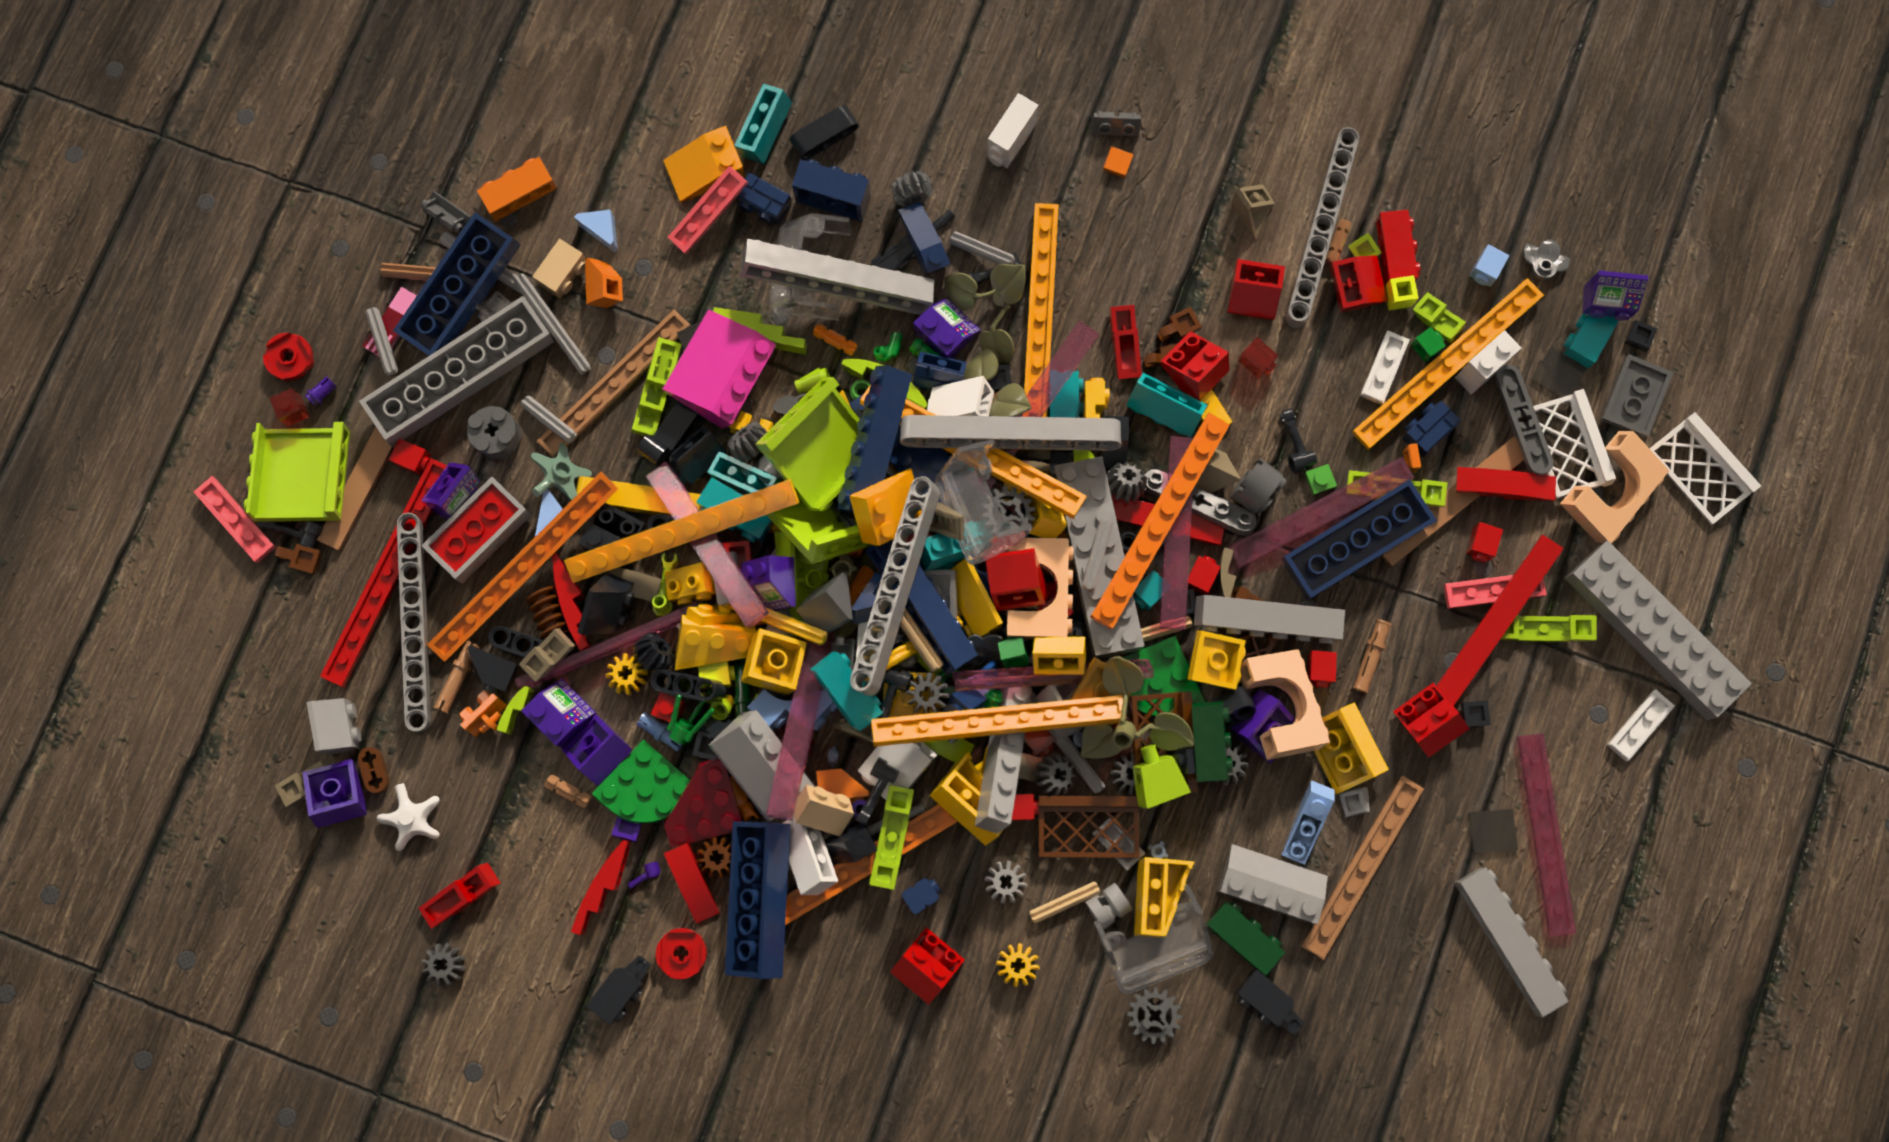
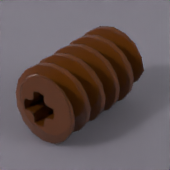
[526,586,570,640]

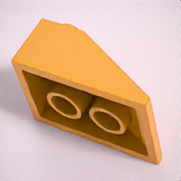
[663,126,746,203]
[849,469,922,546]

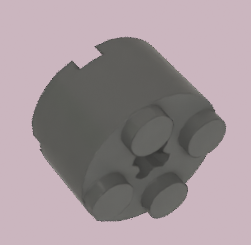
[467,406,522,460]
[1230,457,1287,514]

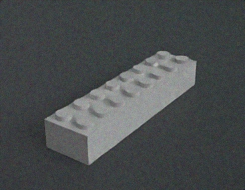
[359,296,554,447]
[1053,456,1144,659]
[1564,540,1752,720]

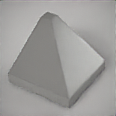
[1339,787,1370,818]

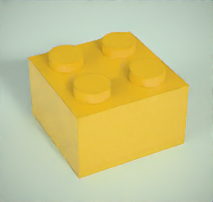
[741,628,807,695]

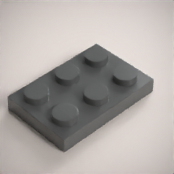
[1600,354,1673,439]

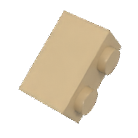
[532,238,586,299]
[792,785,854,836]

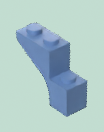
[747,689,838,733]

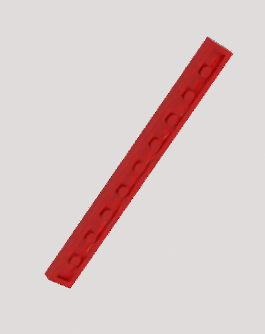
[320,458,447,688]

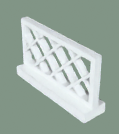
[1528,389,1616,499]
[1649,413,1761,525]

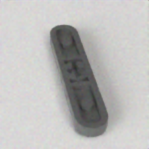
[1495,364,1554,476]
[1144,469,1256,536]

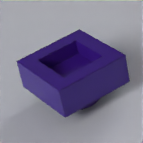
[612,817,642,843]

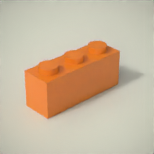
[477,157,557,222]

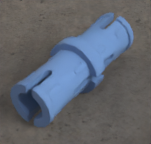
[636,712,683,752]

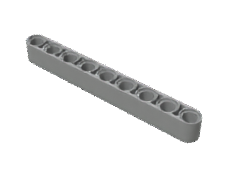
[1285,127,1359,328]
[900,415,1122,451]
[850,476,940,696]
[397,513,431,732]

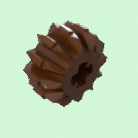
[697,837,732,879]

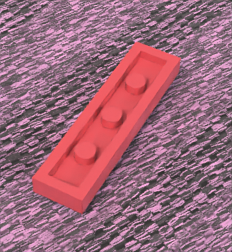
[668,166,748,254]
[194,476,276,563]
[1443,575,1547,609]

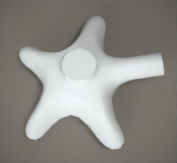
[376,783,440,851]

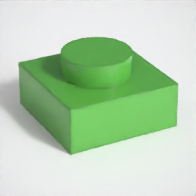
[1304,464,1337,496]

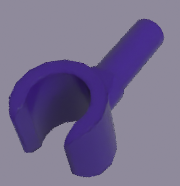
[628,862,660,889]

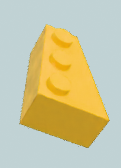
[675,614,756,670]
[929,752,1004,846]
[1134,857,1194,938]

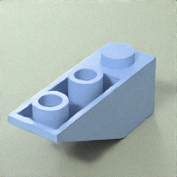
[1282,780,1334,865]

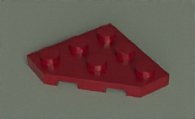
[664,758,743,848]

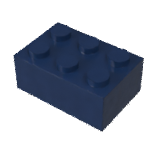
[792,160,871,222]

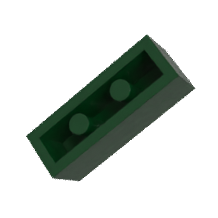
[1192,701,1233,782]
[1204,901,1285,976]

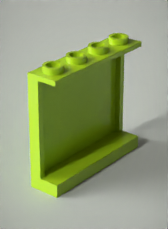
[755,377,860,511]
[244,422,350,522]
[767,495,872,564]

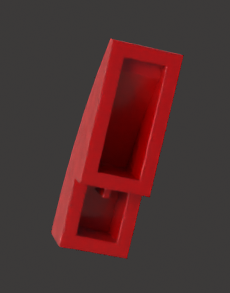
[1109,304,1142,379]
[664,843,720,923]
[418,863,501,929]

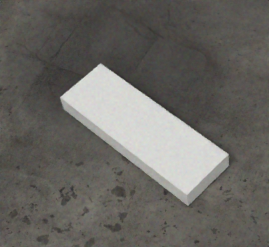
[1360,331,1410,405]
[1607,690,1675,761]

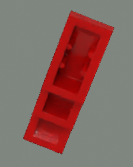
[1456,467,1556,501]
[552,553,593,654]
[571,840,632,935]

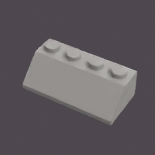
[709,710,814,822]
[1217,844,1328,924]

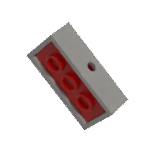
[422,477,532,584]

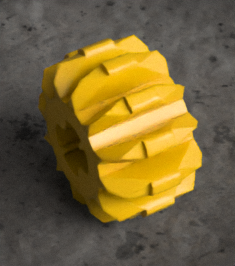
[606,653,648,696]
[996,943,1039,987]

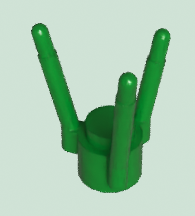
[667,688,714,745]

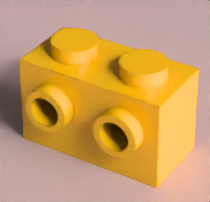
[1025,495,1067,538]
[664,562,716,606]
[1033,637,1086,675]

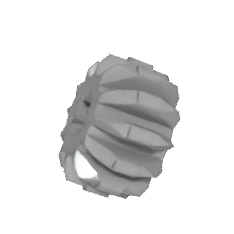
[985,861,1027,904]

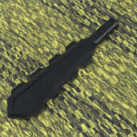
[870,210,955,271]

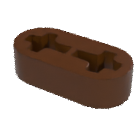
[358,747,390,794]

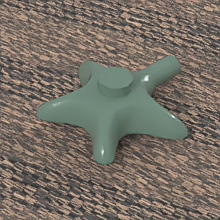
[531,443,592,501]

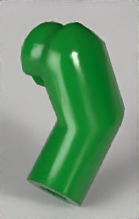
[873,332,903,362]

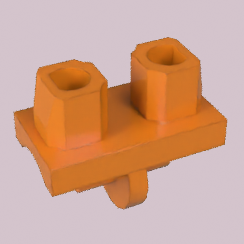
[459,690,507,737]

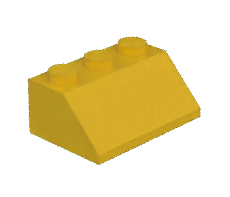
[950,557,1003,638]
[1314,702,1389,794]

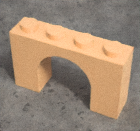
[1560,431,1669,543]
[1007,537,1073,640]
[1240,649,1330,760]

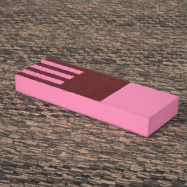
[363,287,416,356]

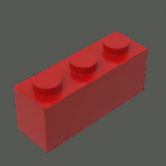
[1375,210,1421,286]

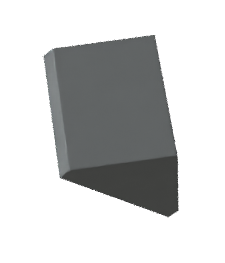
[796,572,853,634]

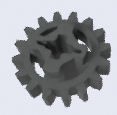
[981,486,1035,541]
[1126,987,1182,1044]

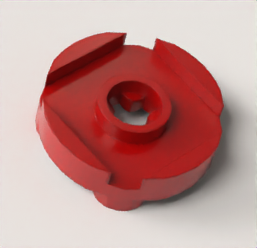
[263,333,314,382]
[656,928,707,979]

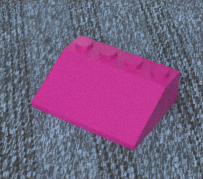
[662,310,777,429]

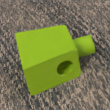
[1133,745,1191,809]

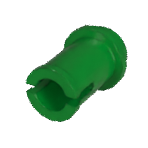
[909,338,940,357]
[982,689,1004,709]

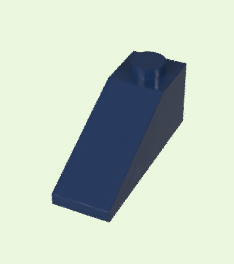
[898,202,950,277]

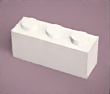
[784,815,838,895]

